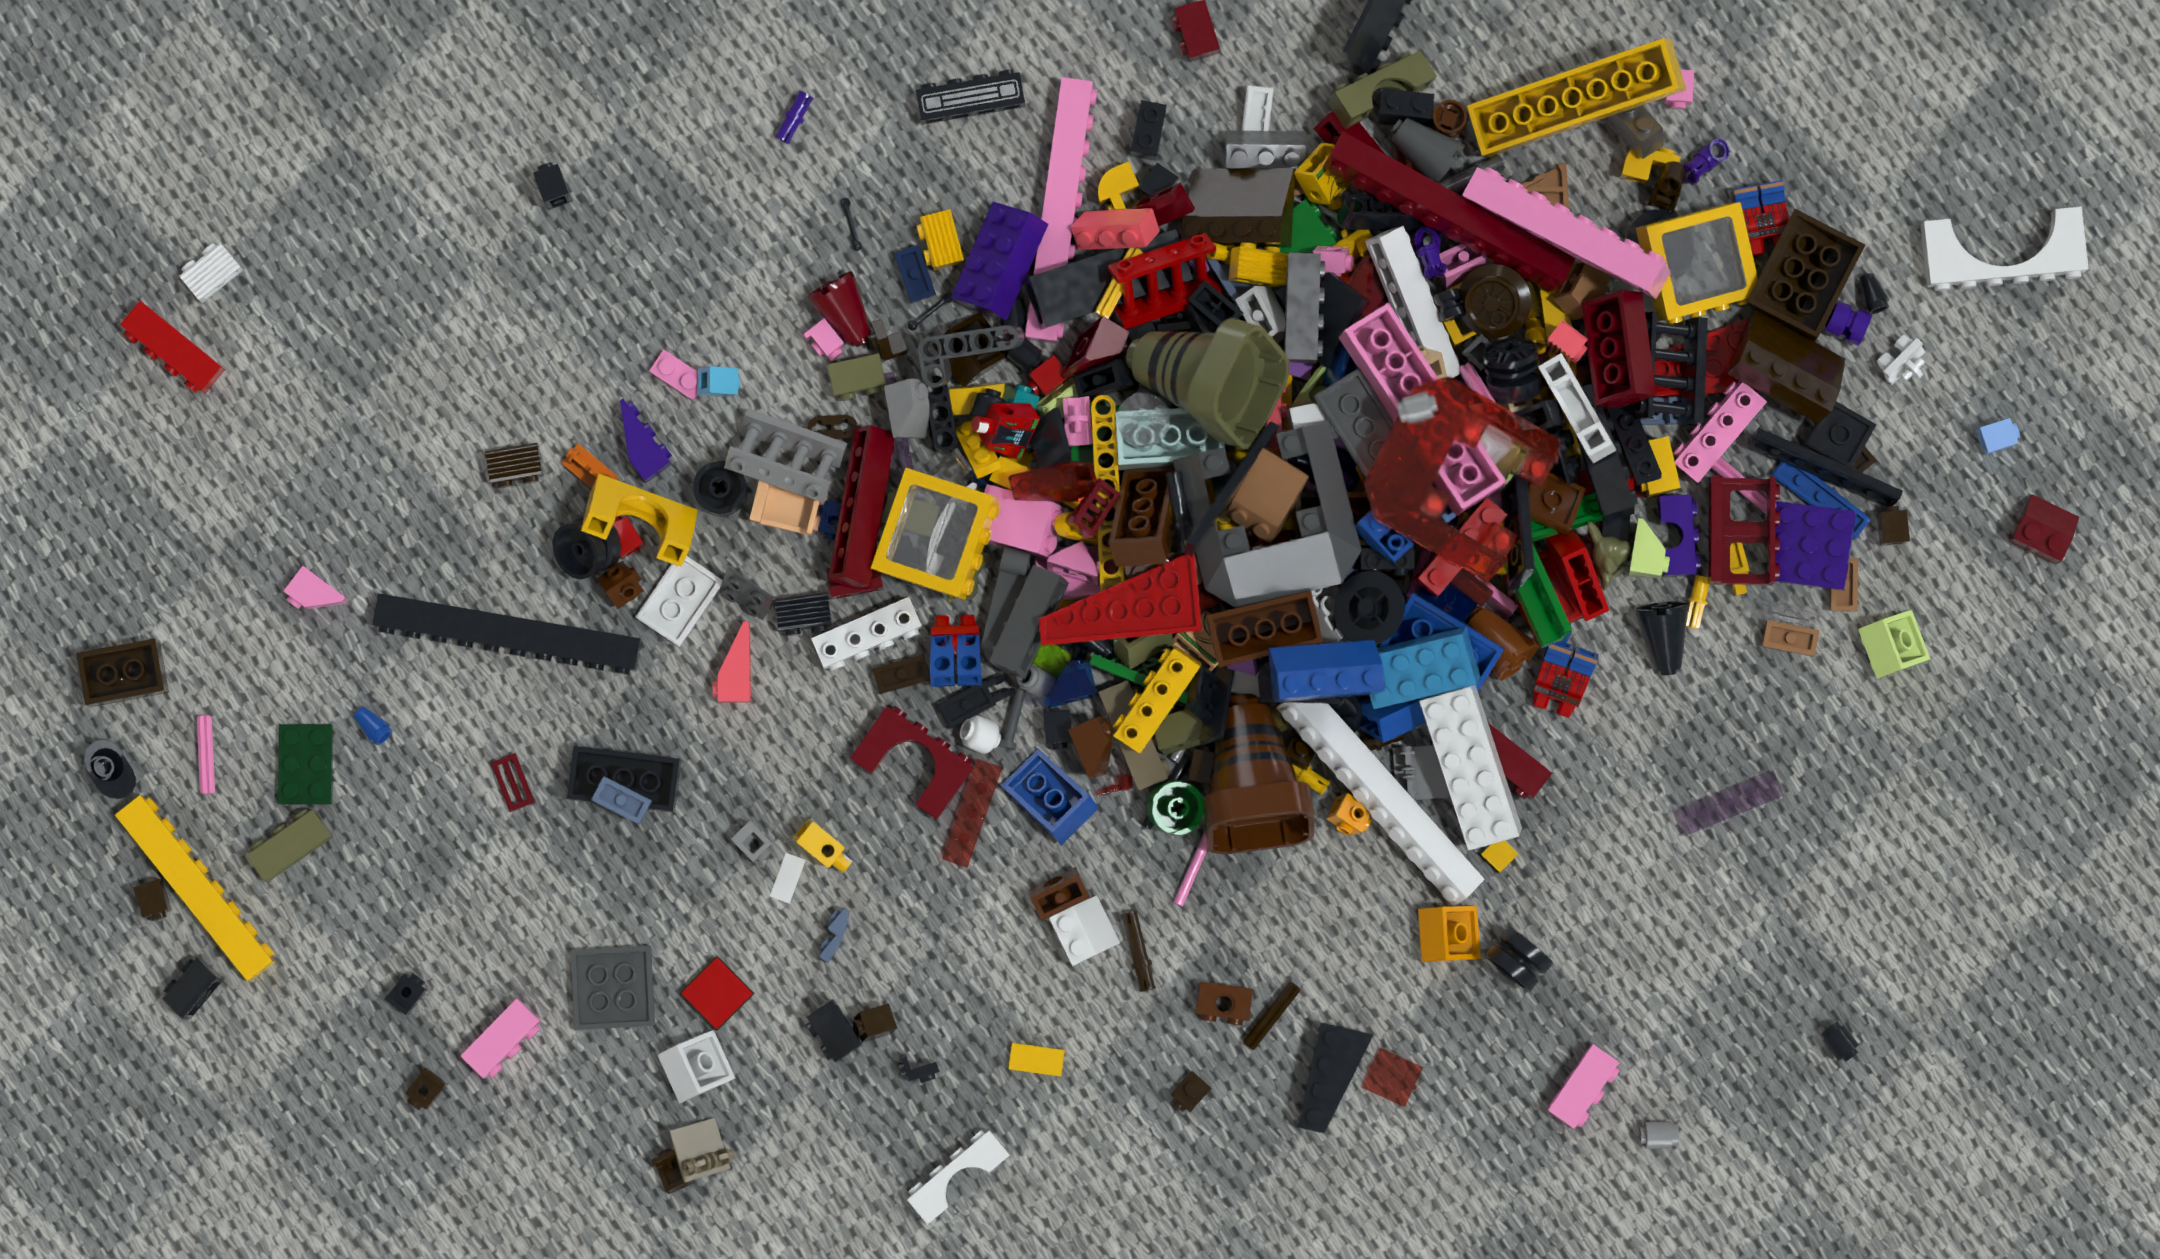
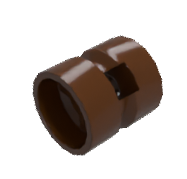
[1430,100,1467,139]

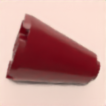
[806,271,872,347]

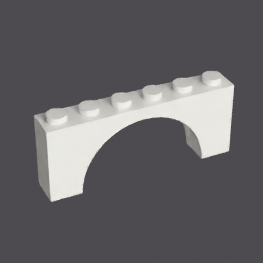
[1920,207,2088,291]

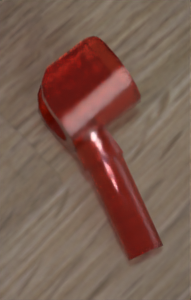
[1096,775,1133,797]

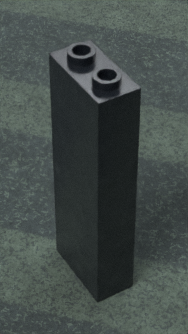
[1024,229,1194,330]

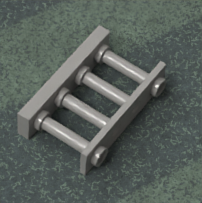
[724,408,847,503]

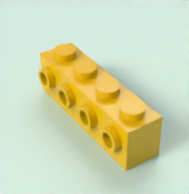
[1113,645,1201,754]

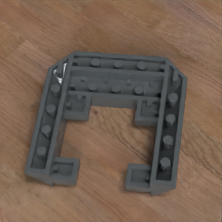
[1173,421,1362,608]

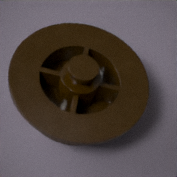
[1458,264,1532,338]

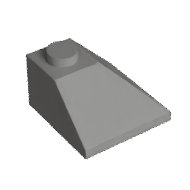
[884,379,929,439]

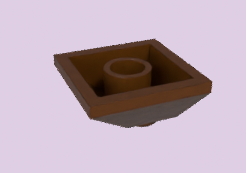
[1068,716,1114,779]

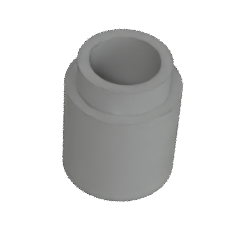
[1396,391,1438,424]
[1016,665,1054,697]
[1639,1122,1679,1149]

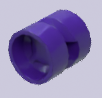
[1824,300,1872,346]

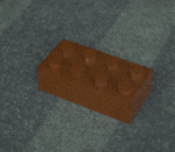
[1109,466,1176,566]

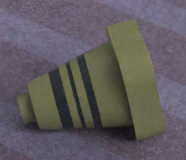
[1126,318,1289,449]

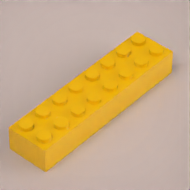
[1467,38,1687,157]

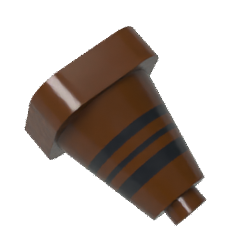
[1203,694,1315,854]

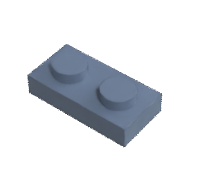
[592,776,652,825]

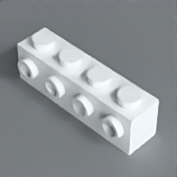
[811,597,922,672]

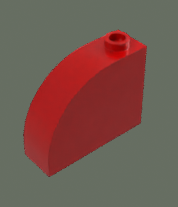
[1545,530,1610,621]

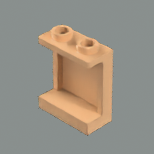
[749,480,828,536]

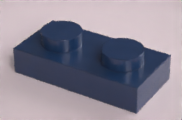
[894,245,936,304]

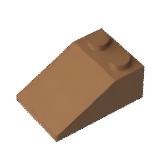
[1226,448,1309,544]

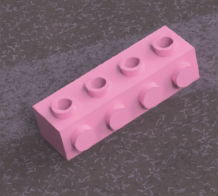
[1672,381,1767,483]

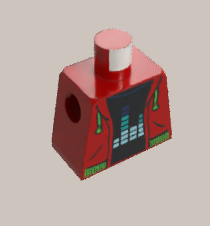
[972,403,1040,460]

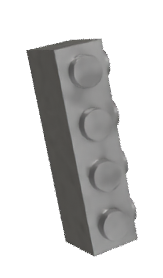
[1284,253,1325,363]

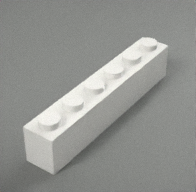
[1365,226,1461,383]

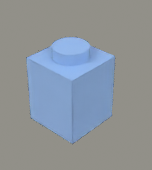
[1976,418,2020,455]

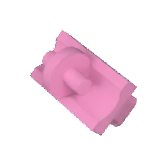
[1063,396,1093,447]

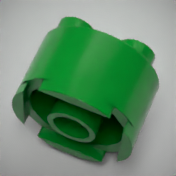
[1146,780,1204,835]

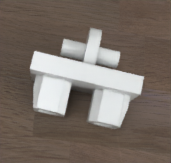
[1877,335,1925,385]

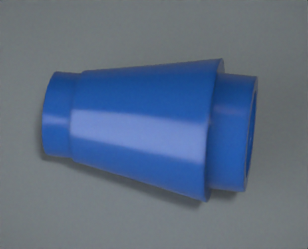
[353,706,392,745]

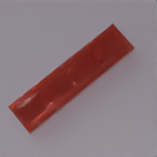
[942,759,1003,868]

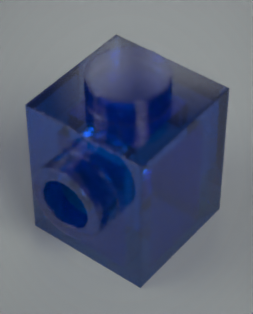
[818,500,841,542]

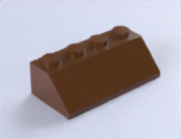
[1206,591,1324,668]

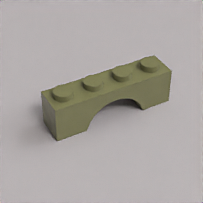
[1328,51,1437,129]

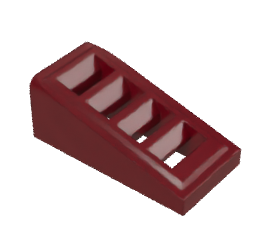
[1066,478,1121,538]

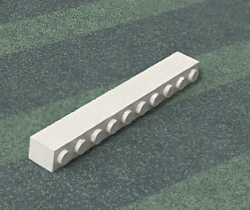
[1277,702,1484,906]

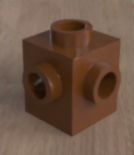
[597,561,644,609]

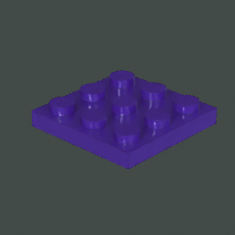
[1766,501,1856,591]

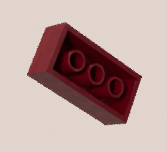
[1582,289,1656,408]

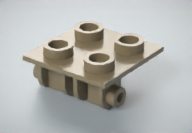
[669,1118,735,1183]

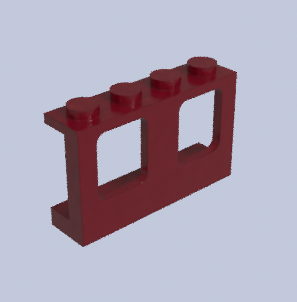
[1708,476,1780,586]

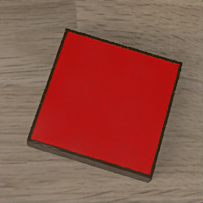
[679,956,755,1031]

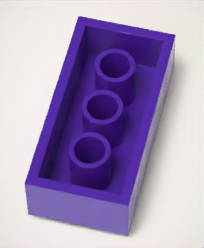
[951,202,1048,320]

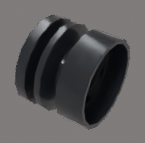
[1482,338,1543,404]

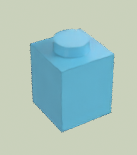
[697,366,740,397]

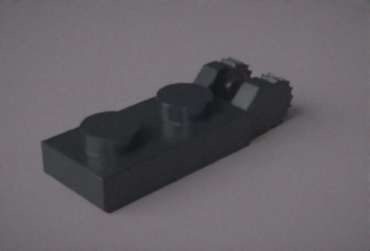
[937,673,1014,729]

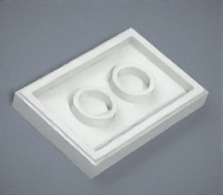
[636,556,723,647]

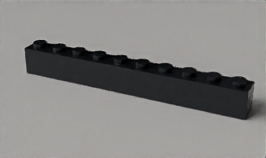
[372,593,642,675]

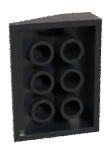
[1339,0,1412,76]

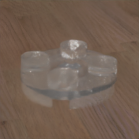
[1117,393,1170,447]

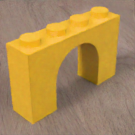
[581,473,698,567]

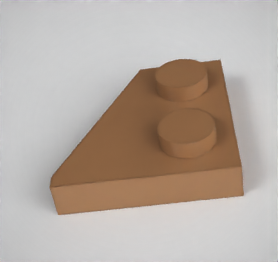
[1522,163,1569,209]

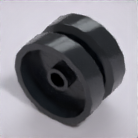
[552,516,621,580]
[1484,926,1553,992]

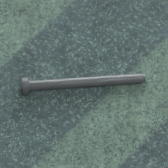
[998,660,1034,750]

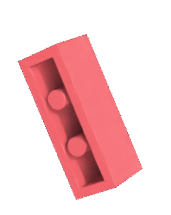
[1071,208,1160,250]

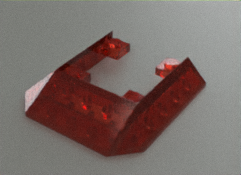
[1364,376,1560,582]

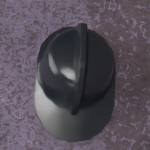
[84,739,136,799]

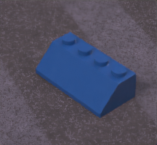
[1268,640,1385,702]

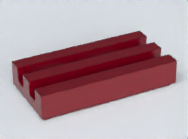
[491,753,535,812]

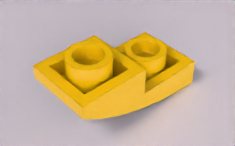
[949,383,1005,415]

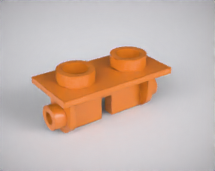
[561,443,619,489]

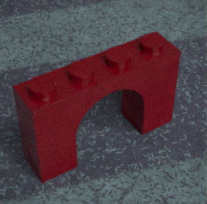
[850,705,974,821]

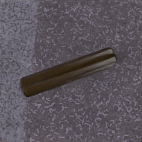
[1243,982,1301,1050]

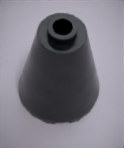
[1636,601,1689,676]

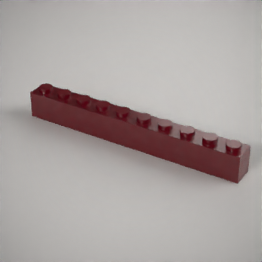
[1323,131,1576,294]

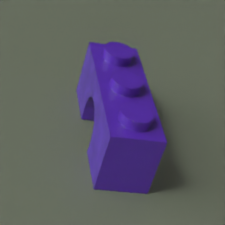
[1657,494,1701,578]

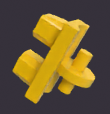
[1333,229,1374,274]

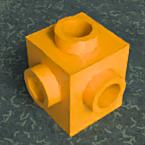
[1326,793,1371,836]

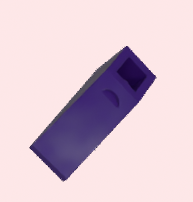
[620,399,672,483]

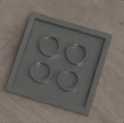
[571,945,655,1030]

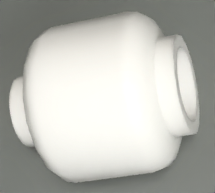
[960,715,1001,754]

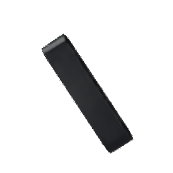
[1337,194,1442,233]

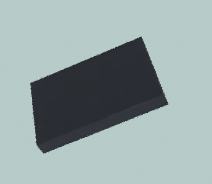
[1317,272,1368,368]

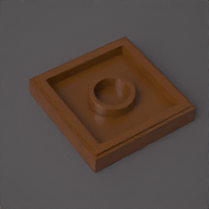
[1528,467,1586,535]

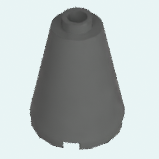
[1390,118,1465,182]

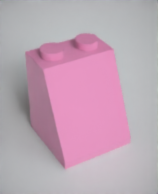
[984,484,1065,558]

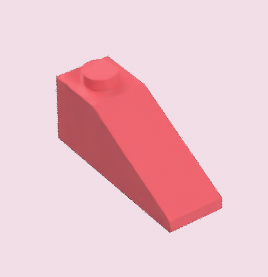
[713,621,751,703]

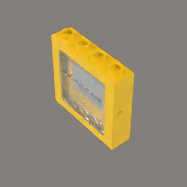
[1636,202,1758,324]
[871,468,1000,601]

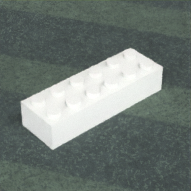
[1420,685,1522,851]

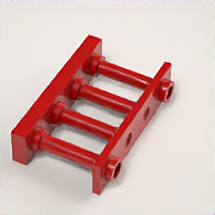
[1108,233,1221,330]

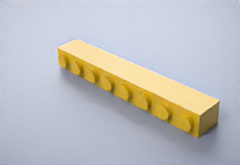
[115,795,276,982]

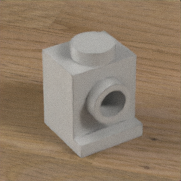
[731,821,773,863]

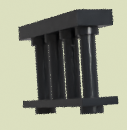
[1633,312,1708,426]

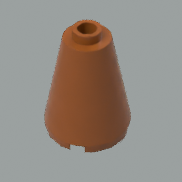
[1468,607,1539,681]

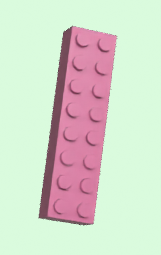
[1462,167,1671,299]
[1339,303,1506,516]

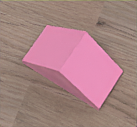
[1047,541,1100,586]

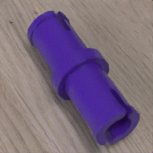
[774,90,814,145]

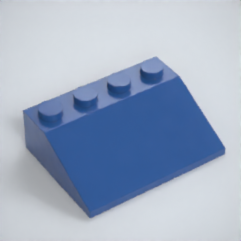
[1380,592,1505,691]

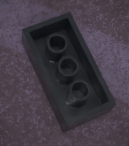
[567,746,682,813]

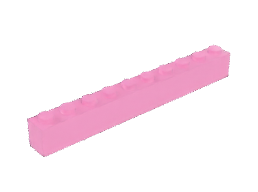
[1025,77,1097,344]

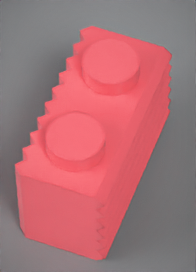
[1545,320,1588,365]

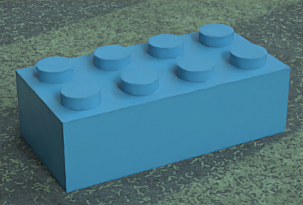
[1370,627,1480,709]

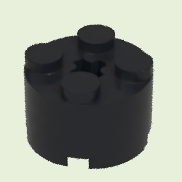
[693,461,748,517]

